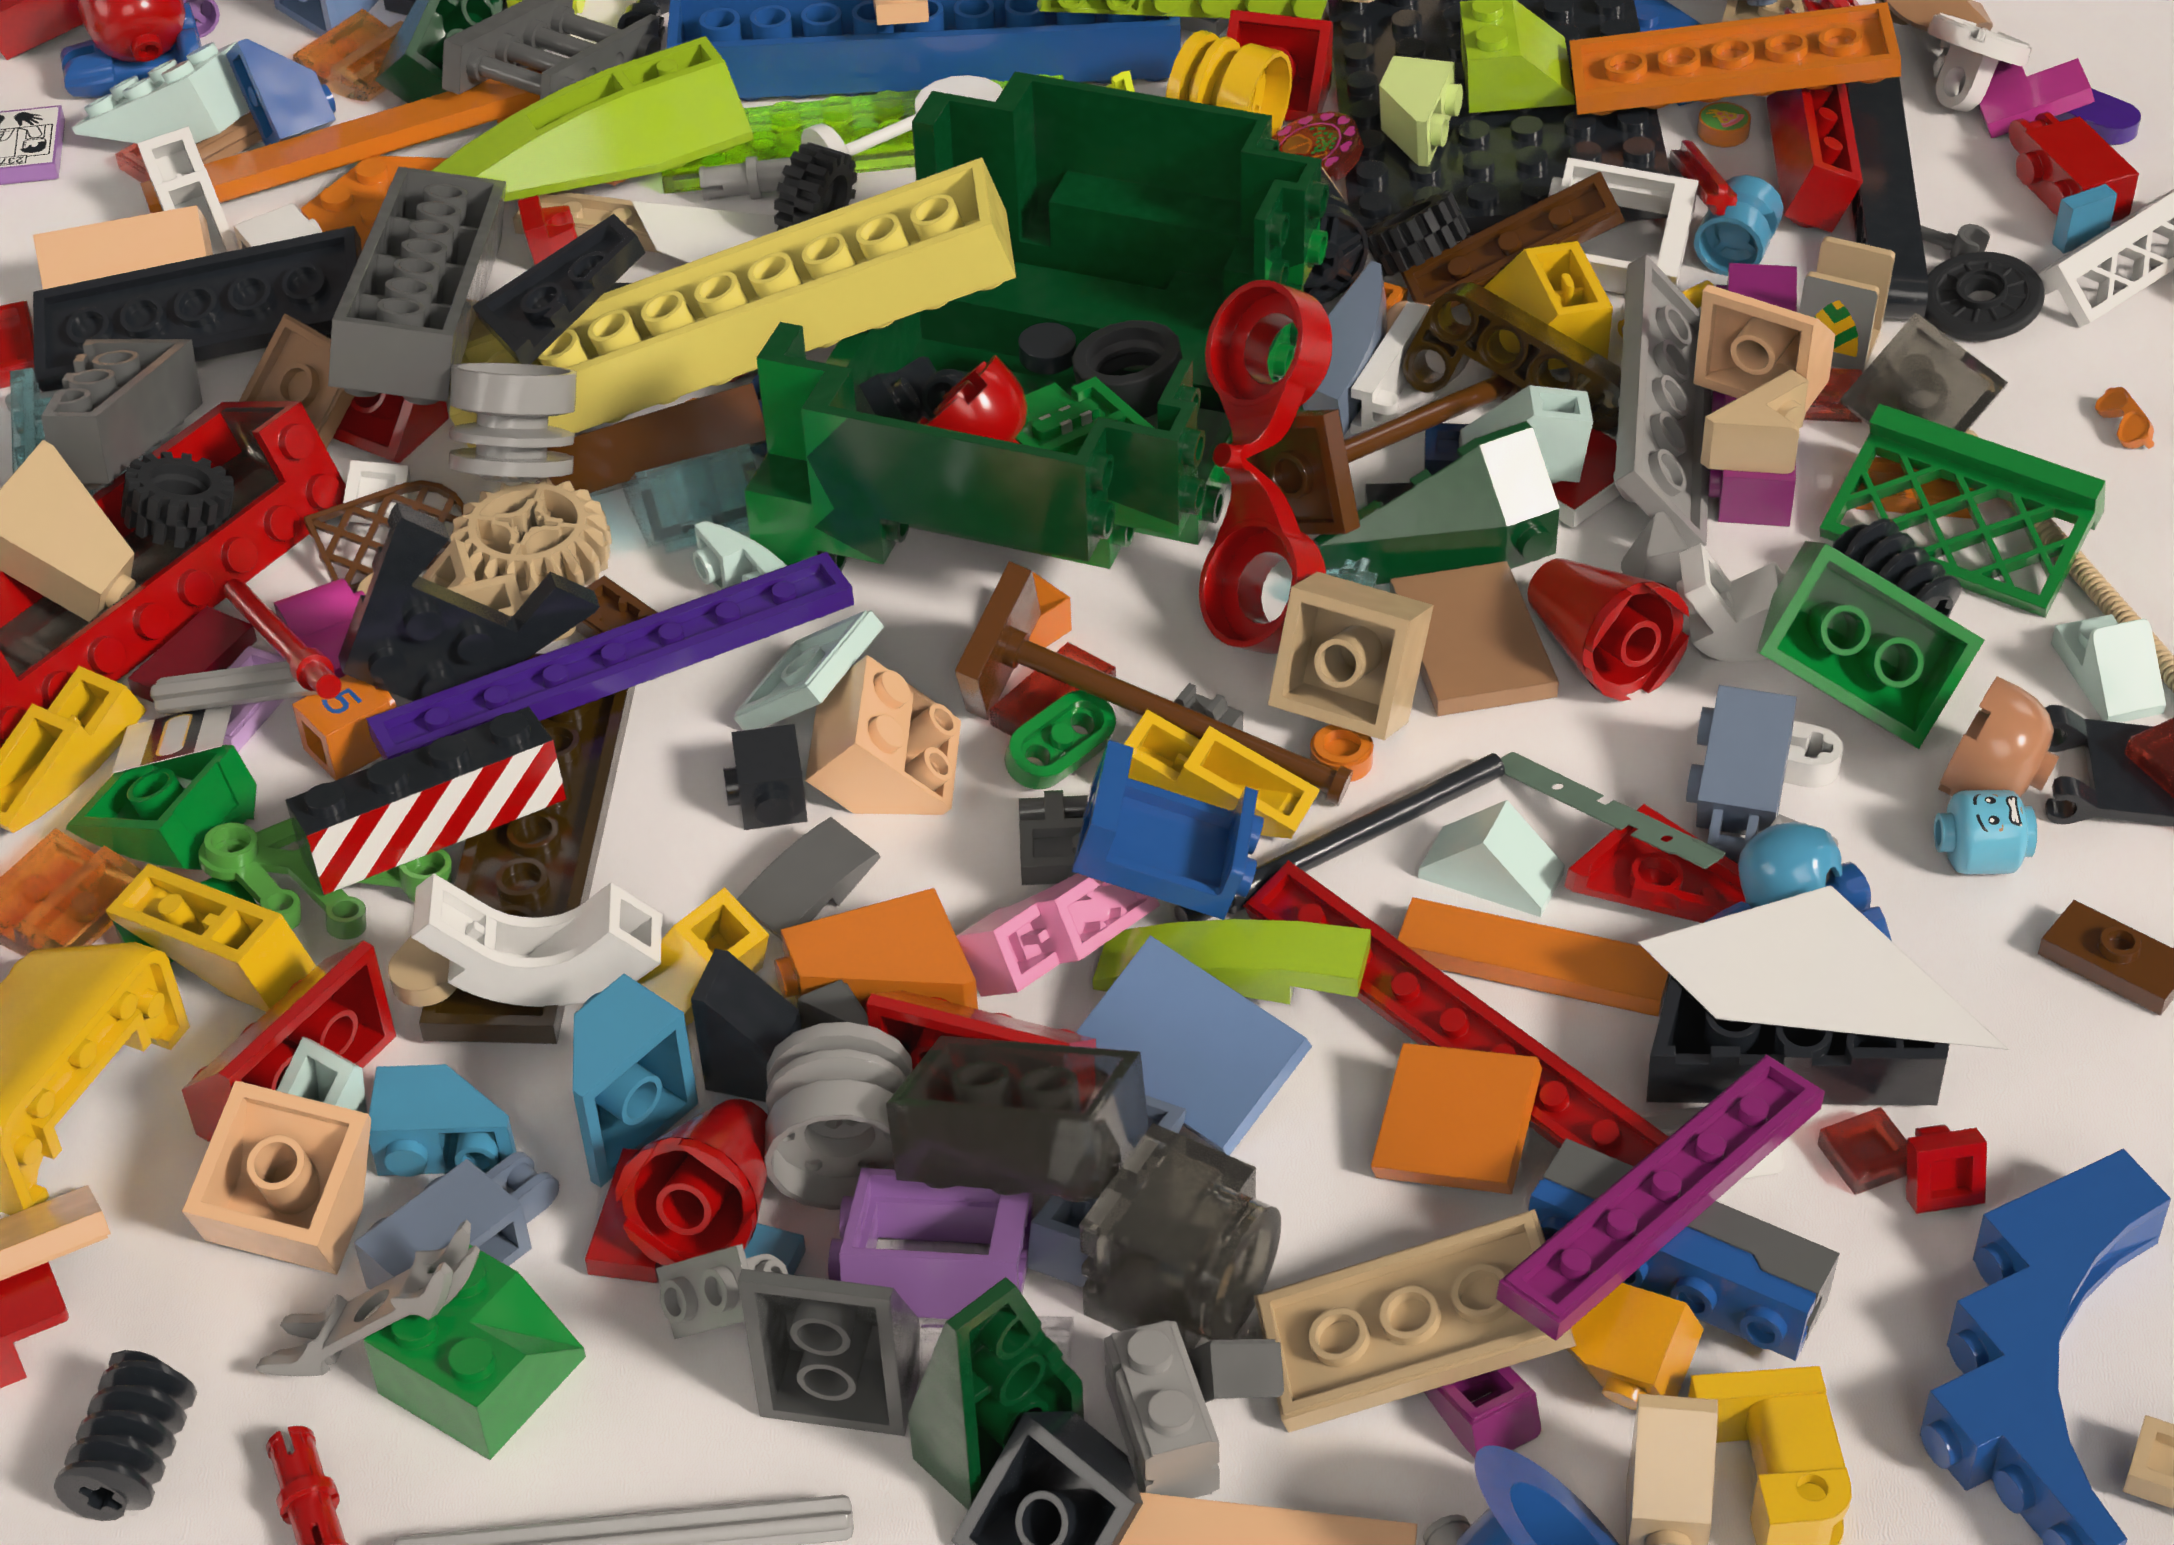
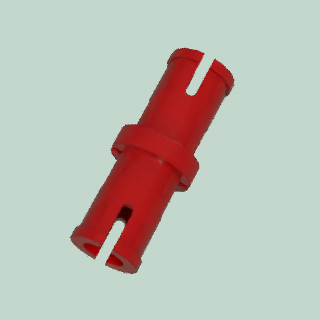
[266,1426,349,1545]

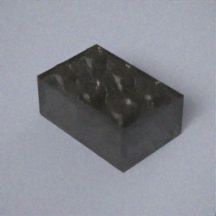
[886,1035,1149,1202]

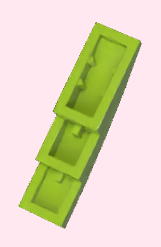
[1092,919,1371,1004]

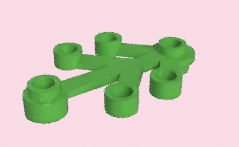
[198,818,452,940]

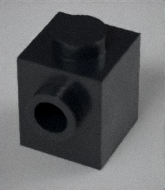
[723,724,808,830]

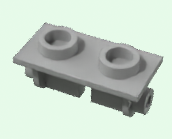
[656,1244,788,1339]

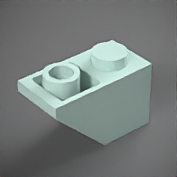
[1459,385,1593,483]

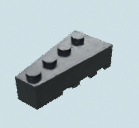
[1646,975,1950,1106]

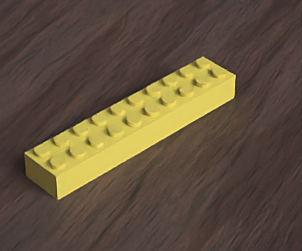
[450,157,1016,448]

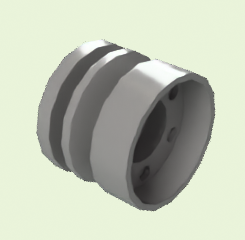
[449,362,577,482]
[764,1022,914,1210]

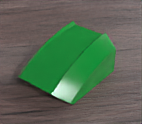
[66,745,257,870]

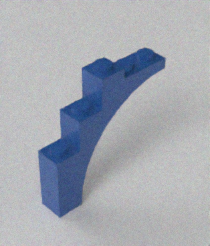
[1920,1148,2171,1545]

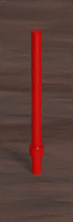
[223,579,342,699]

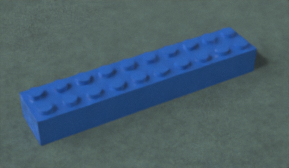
[666,0,1181,101]

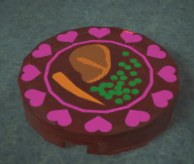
[1272,111,1364,181]

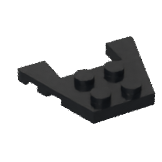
[338,502,600,702]

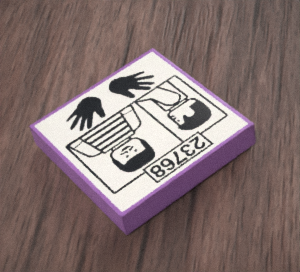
[0,105,65,185]

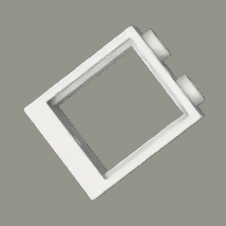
[1548,158,1699,294]

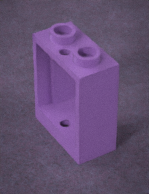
[828,1168,1033,1319]

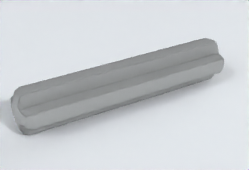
[150,661,317,714]

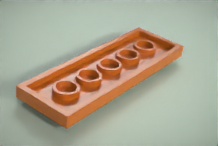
[1569,2,1901,115]

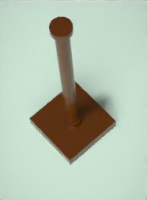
[1246,372,1523,535]
[955,561,1353,806]

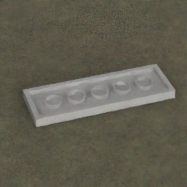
[1613,254,1711,548]

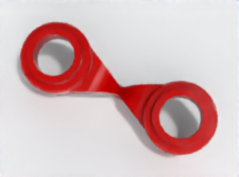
[1199,280,1332,654]

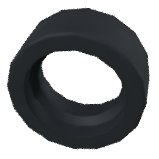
[1072,320,1183,418]

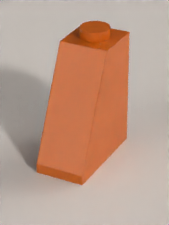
[774,888,978,1013]

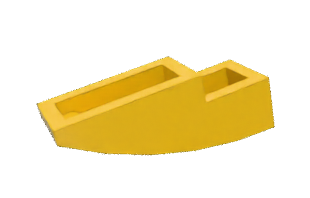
[0,666,147,833]
[1124,709,1320,839]

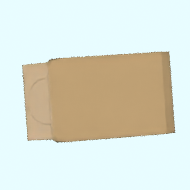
[1700,369,1808,474]

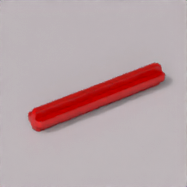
[1669,140,1738,216]

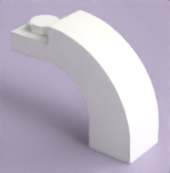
[411,873,662,1007]

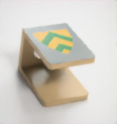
[1799,236,1895,373]

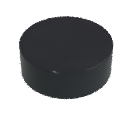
[1018,322,1076,375]

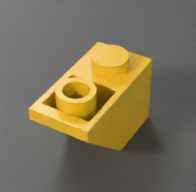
[637,887,769,1027]

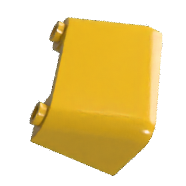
[0,942,190,1215]

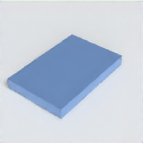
[1075,935,1312,1157]

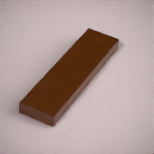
[1401,171,1625,309]

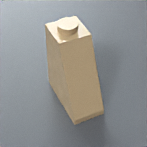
[0,440,136,623]

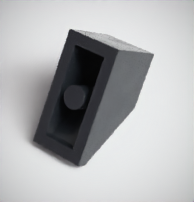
[691,948,802,1102]

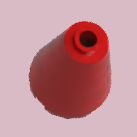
[1527,558,1690,701]
[615,1099,768,1266]

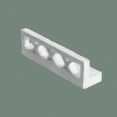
[2037,189,2174,328]

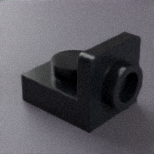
[859,356,937,423]

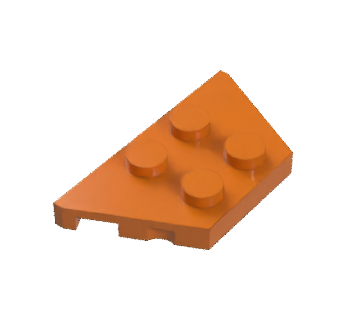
[300,156,447,250]

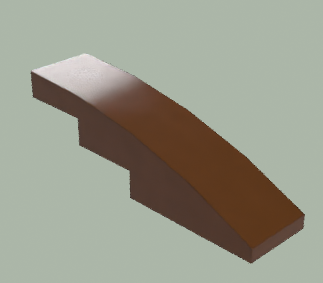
[536,383,766,497]

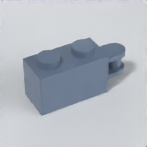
[1686,685,1797,864]
[354,1152,560,1302]

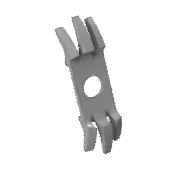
[256,1219,480,1376]

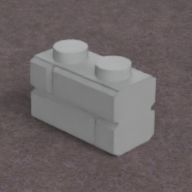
[1104,1320,1220,1498]

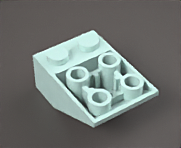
[71,41,250,144]

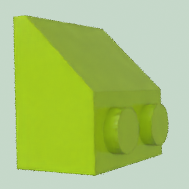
[1460,0,1575,113]

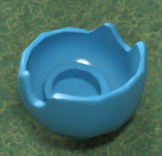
[1738,821,1842,908]

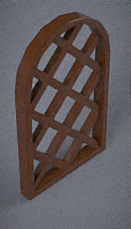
[304,480,464,593]

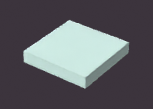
[734,610,884,730]

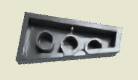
[41,339,203,490]

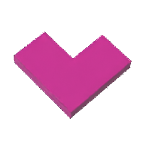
[1978,58,2095,138]

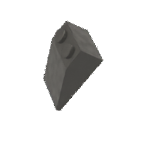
[738,1269,924,1436]

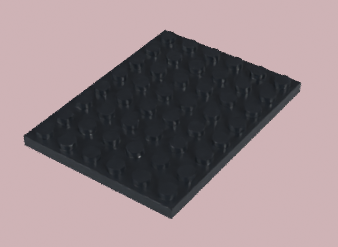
[1328,0,1671,235]

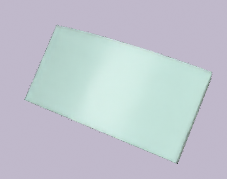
[692,521,787,591]

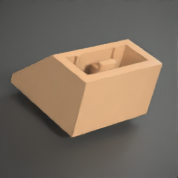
[805,655,961,815]

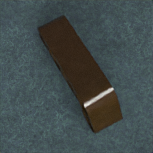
[1403,282,1621,431]

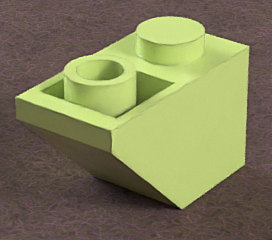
[1379,56,1463,167]

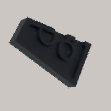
[472,214,646,364]

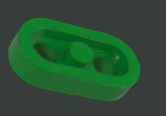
[1004,690,1116,790]

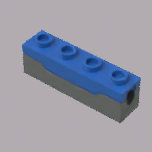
[1528,1138,1840,1361]

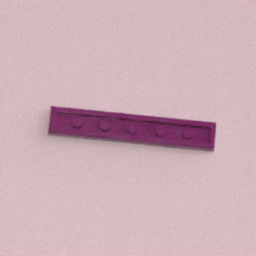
[1496,1054,1825,1341]

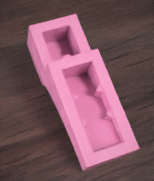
[956,873,1160,997]

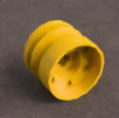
[1165,30,1292,140]

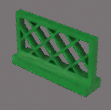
[1819,403,2106,618]

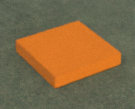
[1370,1043,1542,1194]

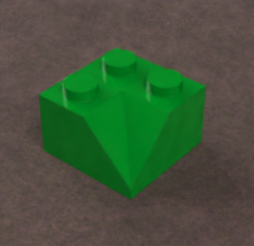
[363,1244,586,1460]

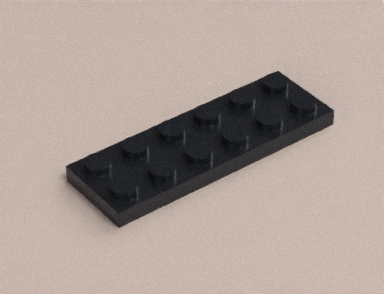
[33,226,362,392]

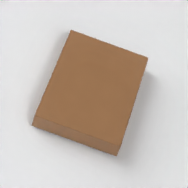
[1390,561,1559,716]

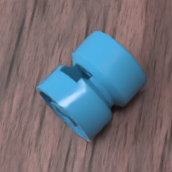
[1694,175,1784,276]

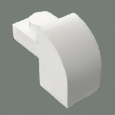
[1676,543,1785,661]

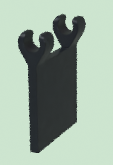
[2045,705,2174,826]

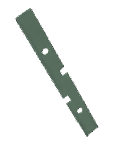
[1501,752,1726,869]

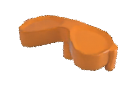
[2094,387,2154,449]

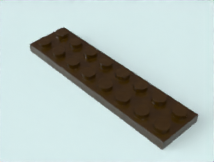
[419,653,635,1044]

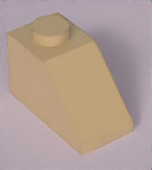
[1626,1394,1718,1545]

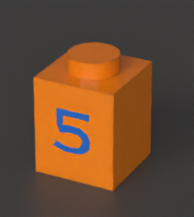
[292,675,397,781]

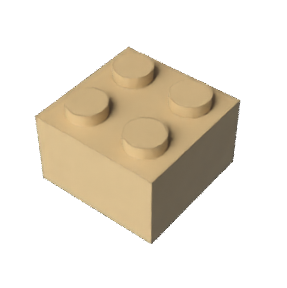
[1268,572,1434,740]

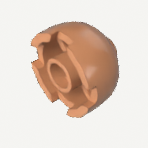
[1938,676,2059,797]

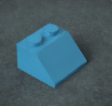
[572,974,699,1188]

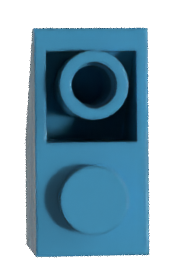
[369,1064,517,1177]

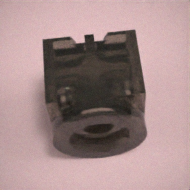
[1079,1123,1281,1353]

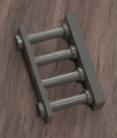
[442,0,661,100]

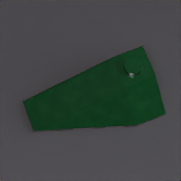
[375,0,503,103]
[908,1277,1084,1510]

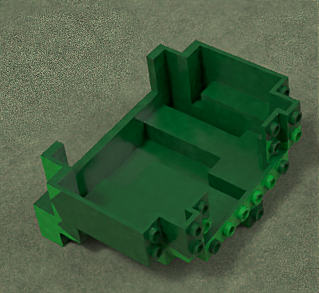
[744,71,1329,572]

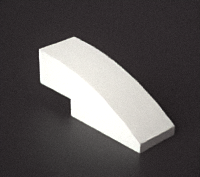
[137,126,238,255]

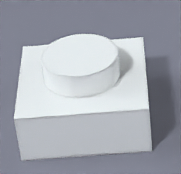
[343,460,411,524]

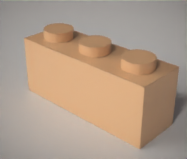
[33,205,213,289]

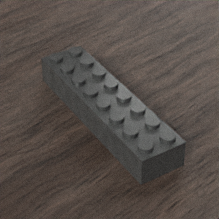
[328,167,506,405]

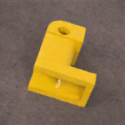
[1688,1366,1852,1545]

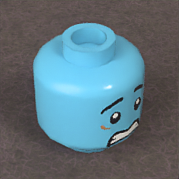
[1934,790,2037,874]

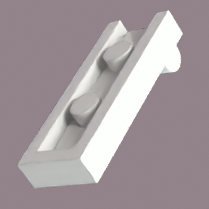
[1350,301,1429,434]

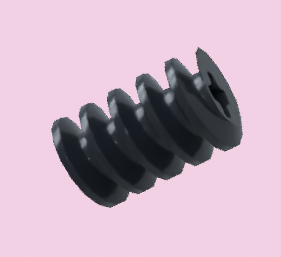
[1832,518,1961,618]
[54,1350,197,1521]

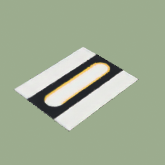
[112,706,233,773]

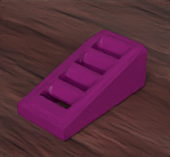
[1424,1366,1541,1458]

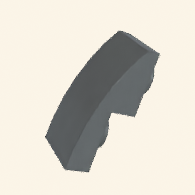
[737,817,881,940]

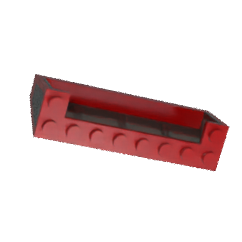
[0,401,346,748]

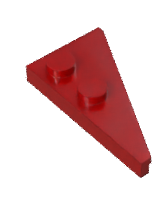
[1564,804,1746,923]

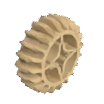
[450,477,612,591]

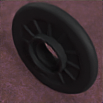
[1925,252,2045,341]

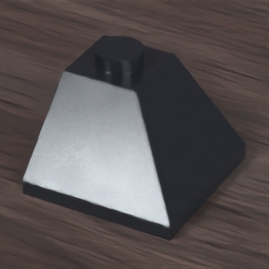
[951,1411,1143,1545]

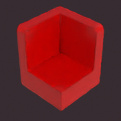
[0,1262,69,1388]

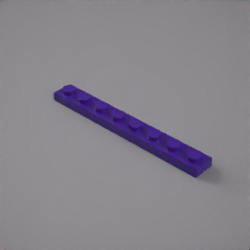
[366,552,854,760]

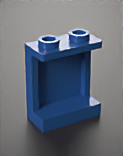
[1072,740,1264,920]

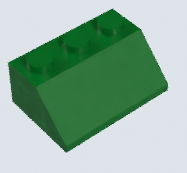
[1757,541,1985,749]

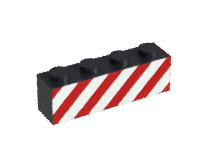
[285,706,567,895]

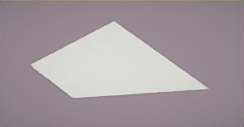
[631,201,779,263]
[1638,885,2009,1050]

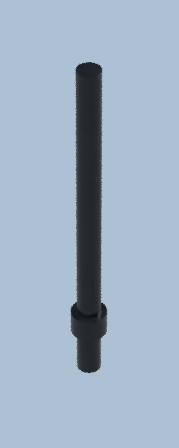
[1174,753,1505,922]

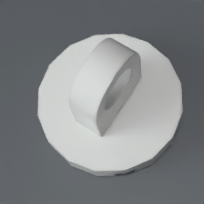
[1927,13,2032,112]

